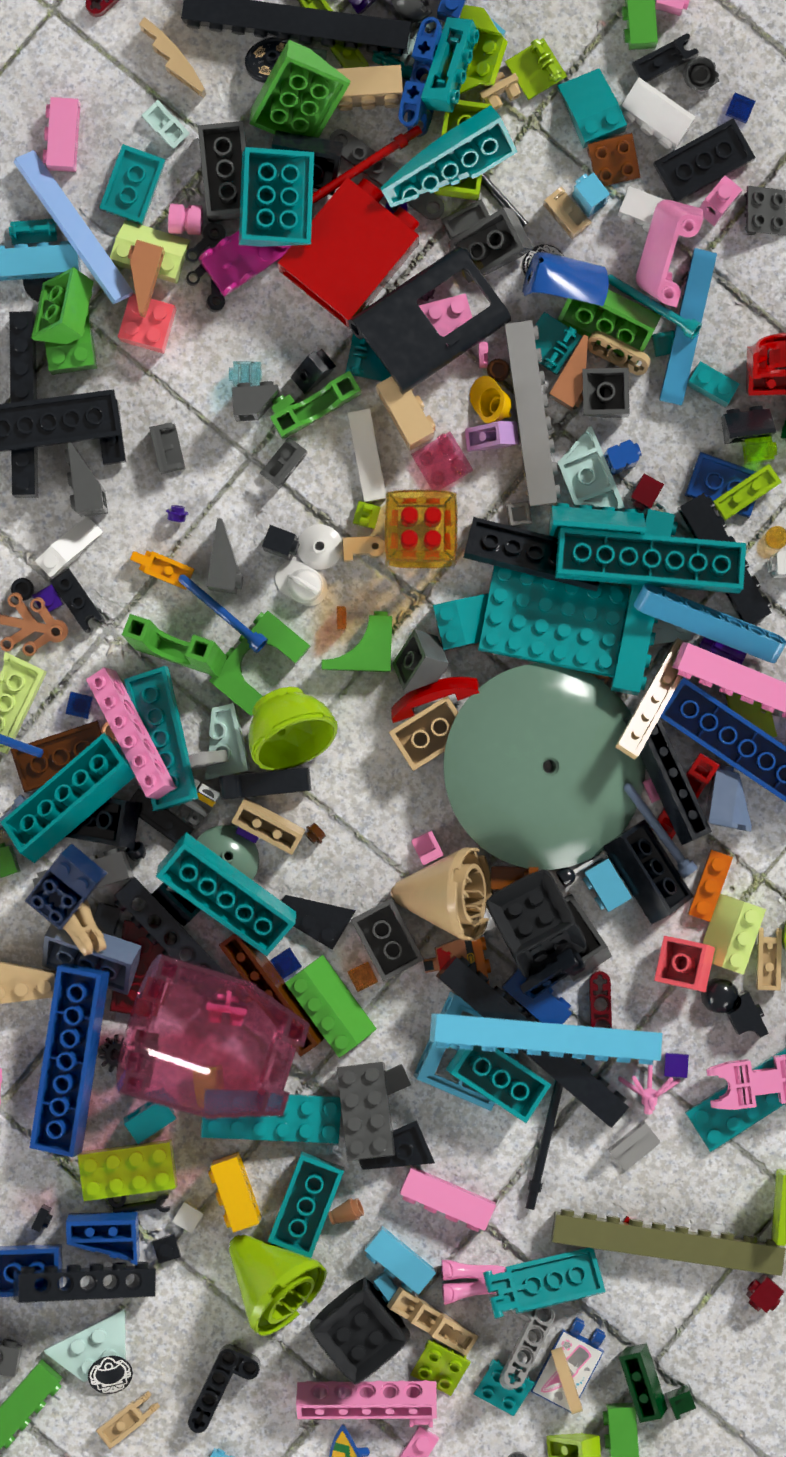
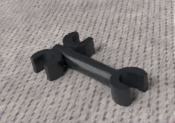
[108,1193,170,1212]

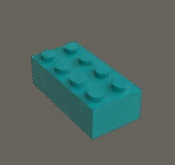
[445,1045,552,1123]
[268,1151,345,1258]

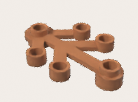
[0,592,68,656]

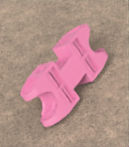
[706,1054,786,1110]

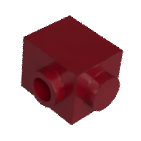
[746,1273,784,1313]

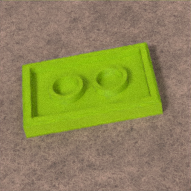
[771,1169,786,1246]

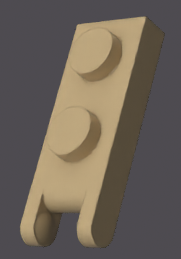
[756,928,782,991]

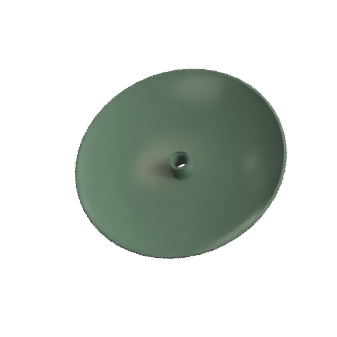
[443,663,645,870]

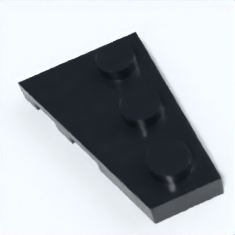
[282,894,356,950]
[358,1120,435,1170]

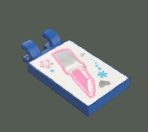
[531,1317,606,1413]

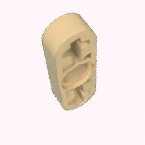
[587,331,651,375]
[551,1347,583,1415]

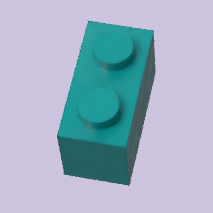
[687,361,740,408]

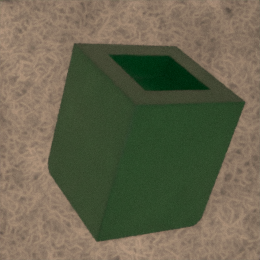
[666,1385,696,1420]

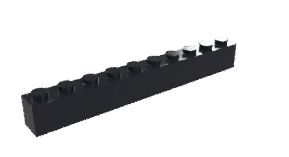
[181,0,412,57]
[436,955,629,1128]

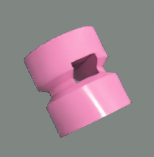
[168,203,203,235]

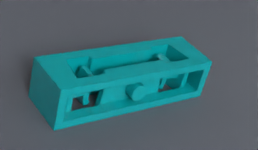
[421,17,479,113]

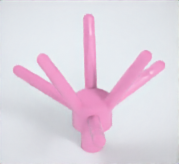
[618,1065,680,1115]

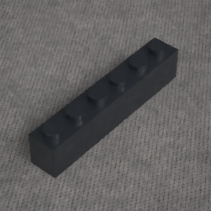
[677,493,772,624]
[624,715,712,846]

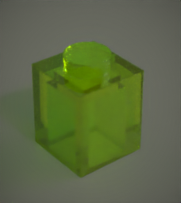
[742,436,777,465]

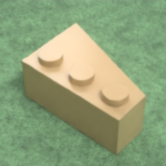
[0,961,56,1004]

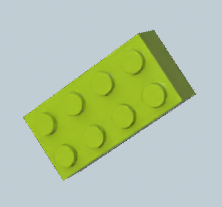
[433,100,492,201]
[78,1139,178,1201]

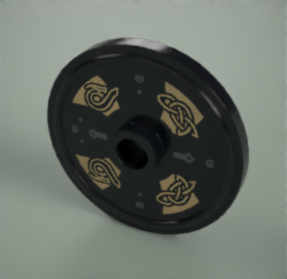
[245,37,288,83]

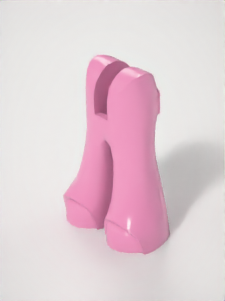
[441,1260,505,1305]

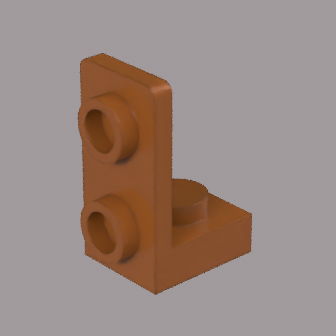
[491,866,538,890]

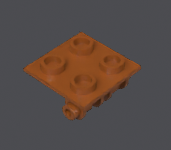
[587,133,640,186]

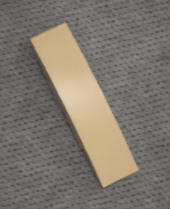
[139,17,206,98]
[387,1287,479,1356]

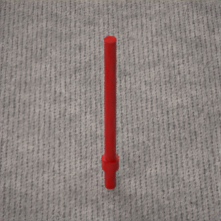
[312,125,422,205]

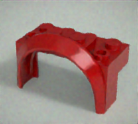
[746,333,786,396]

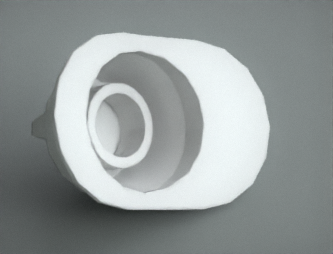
[275,561,328,606]

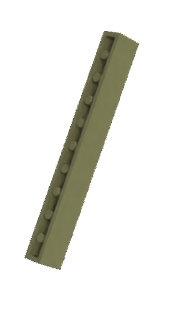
[551,1209,786,1276]

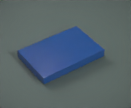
[685,452,756,518]

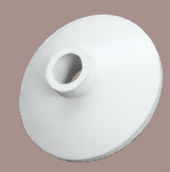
[298,524,343,570]

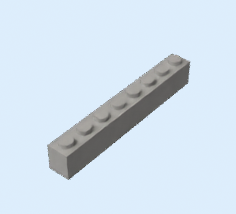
[505,320,561,508]

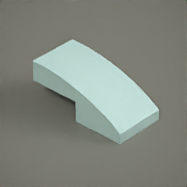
[141,100,190,149]

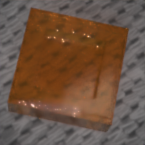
[337,606,347,631]
[347,961,378,992]

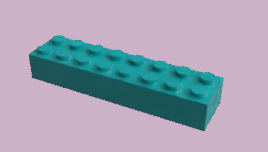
[555,527,746,594]

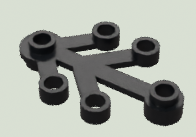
[185,222,226,312]

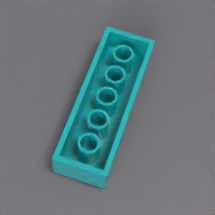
[0,733,135,863]
[156,833,296,956]

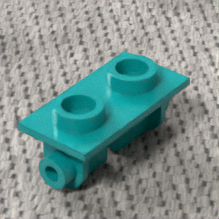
[9,219,57,245]

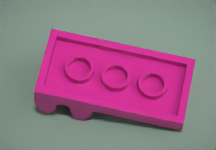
[198,231,291,297]

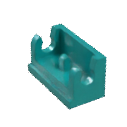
[123,1092,177,1144]

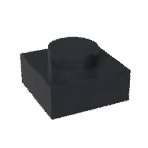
[31,1204,53,1232]
[152,1234,181,1264]

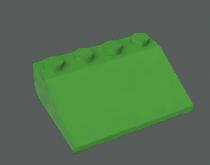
[249,40,350,138]

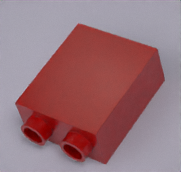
[277,177,420,329]

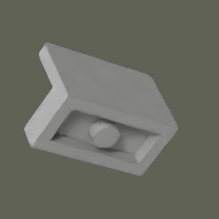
[608,1120,660,1170]

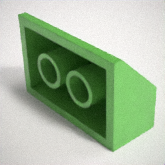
[31,267,94,344]

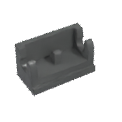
[149,423,186,474]
[260,437,308,489]

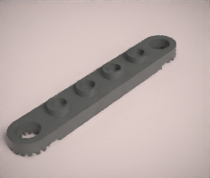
[330,129,444,220]

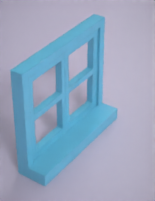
[413,991,516,1111]

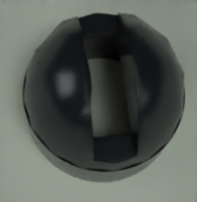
[126,841,146,862]

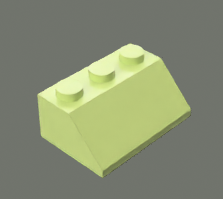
[110,220,191,284]
[702,894,766,975]

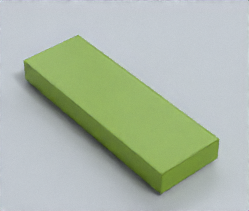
[713,464,782,521]

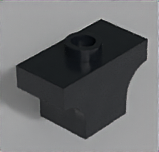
[291,349,336,394]
[726,990,769,1038]

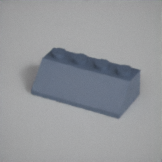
[42,923,141,995]

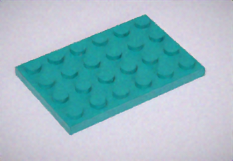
[478,566,629,678]

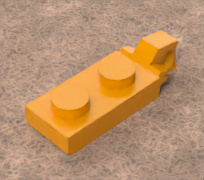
[130,551,195,590]

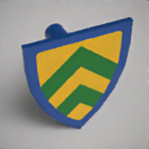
[329,1424,370,1457]

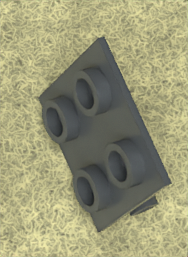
[744,186,786,236]

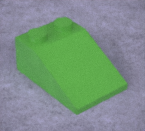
[45,307,97,375]

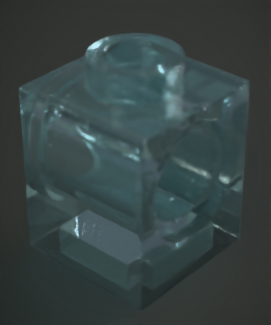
[229,361,262,387]

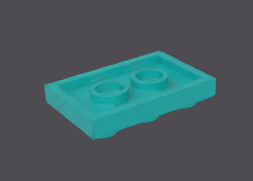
[99,144,166,225]

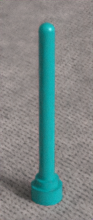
[608,274,702,339]

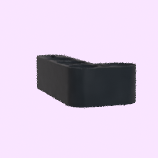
[219,768,312,800]
[188,1344,261,1433]

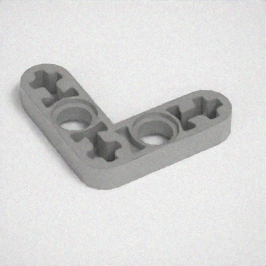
[189,750,228,770]

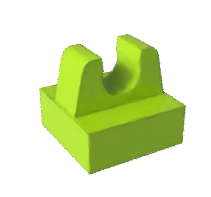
[353,501,381,530]

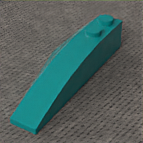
[380,105,518,207]

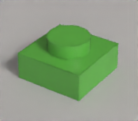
[271,394,295,414]

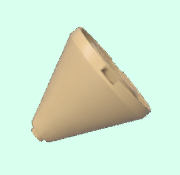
[391,848,492,941]

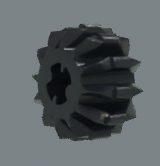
[98,1034,138,1074]

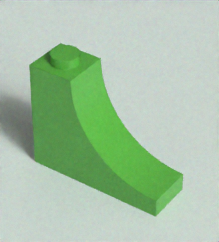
[321,611,392,672]

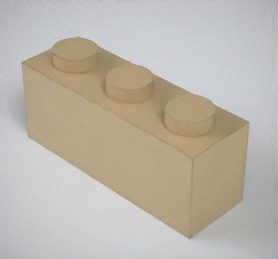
[231,797,306,855]

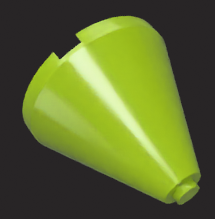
[229,1235,327,1336]

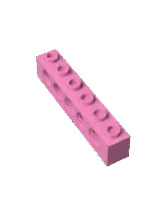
[86,667,176,800]
[296,1380,437,1419]

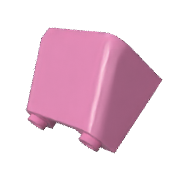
[636,200,703,307]

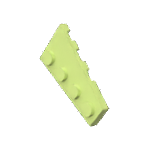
[0,652,47,755]

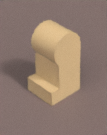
[342,536,385,562]

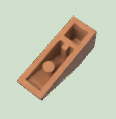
[128,240,165,318]
[548,335,588,411]

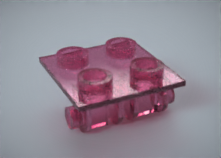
[411,431,473,493]

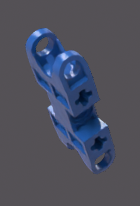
[399,17,449,137]

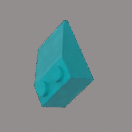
[557,68,627,149]
[433,593,489,651]

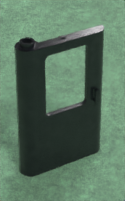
[348,246,511,395]

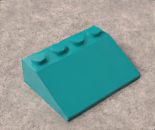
[239,147,314,247]
[548,503,647,538]

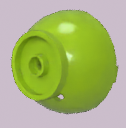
[248,687,338,770]

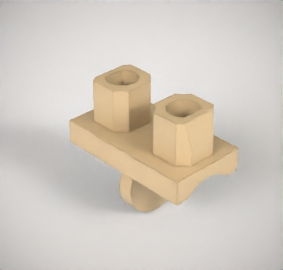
[479,72,521,110]

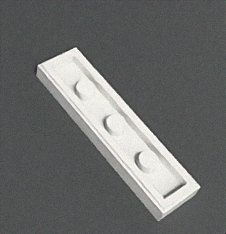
[348,408,387,503]

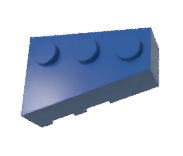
[66,1212,140,1265]

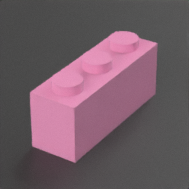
[43,97,80,172]

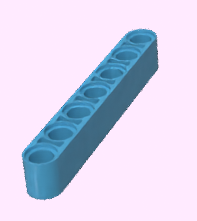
[659,248,717,406]
[634,584,786,663]

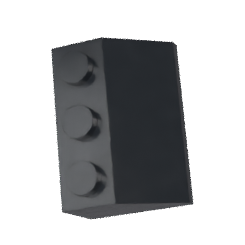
[271,130,343,196]

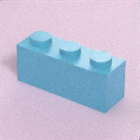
[365,1226,436,1295]

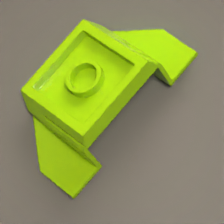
[446,5,508,94]

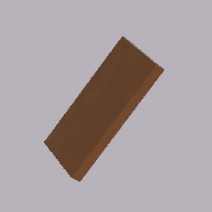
[10,720,102,793]

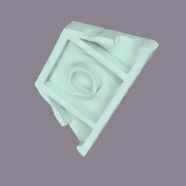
[557,426,625,510]
[44,1309,126,1382]

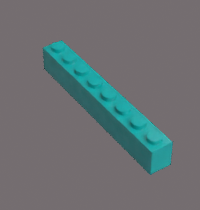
[611,509,678,696]

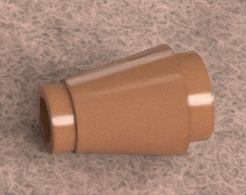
[328,1198,364,1225]

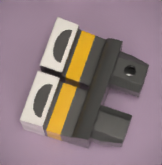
[168,778,221,826]

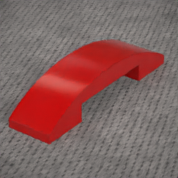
[391,677,479,723]
[651,753,720,839]

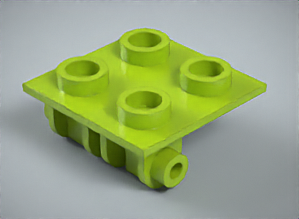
[505,38,567,100]
[410,1339,471,1396]

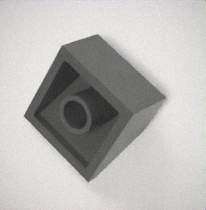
[582,368,630,418]
[392,629,449,692]

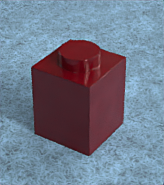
[629,473,664,512]

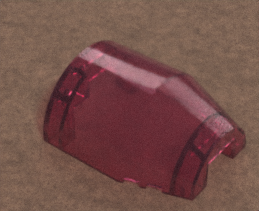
[116,955,310,1119]

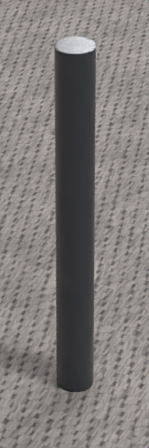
[481,173,528,227]

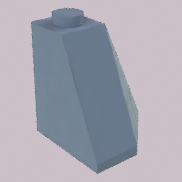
[705,765,752,832]

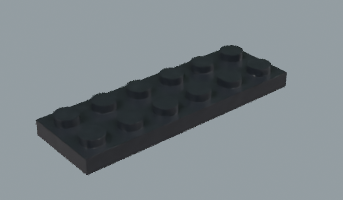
[0,389,121,452]
[463,517,600,591]

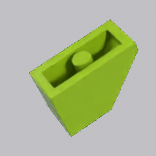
[546,1433,601,1457]

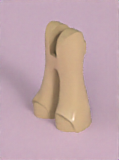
[63,899,107,956]

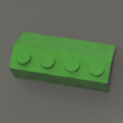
[558,289,661,363]
[285,955,377,1058]

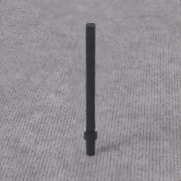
[525,1080,563,1210]

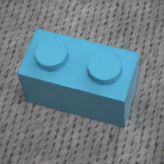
[572,172,610,218]
[583,858,632,912]

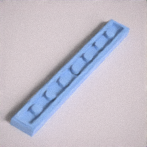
[14,150,133,304]

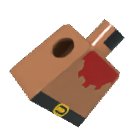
[423,938,477,973]

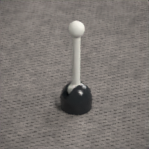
[556,850,608,888]

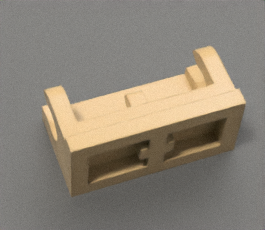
[543,187,592,239]

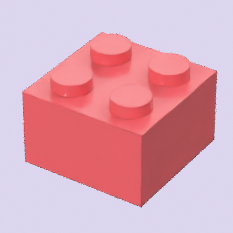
[118,294,177,354]
[654,936,715,993]

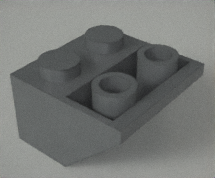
[232,381,280,422]

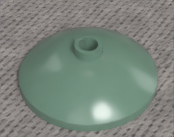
[197,825,259,880]

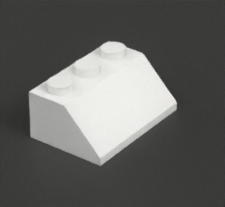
[621,78,695,150]

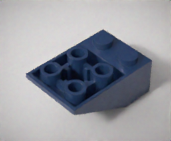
[25,843,107,930]

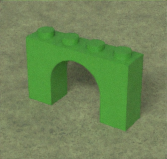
[209,610,311,717]
[122,614,227,678]

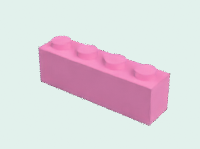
[400,1166,496,1232]

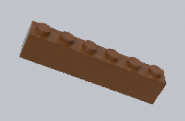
[219,933,325,1057]

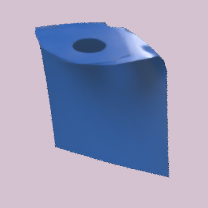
[522,252,609,306]

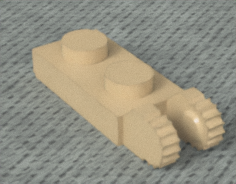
[96,1391,160,1449]

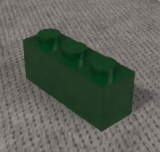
[619,1343,668,1423]

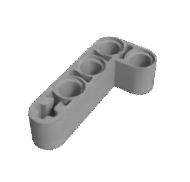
[499,1306,555,1390]

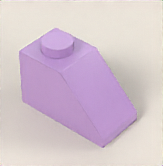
[465,421,519,452]

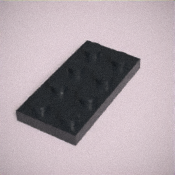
[653,118,756,202]

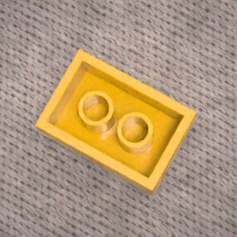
[208,1151,262,1233]

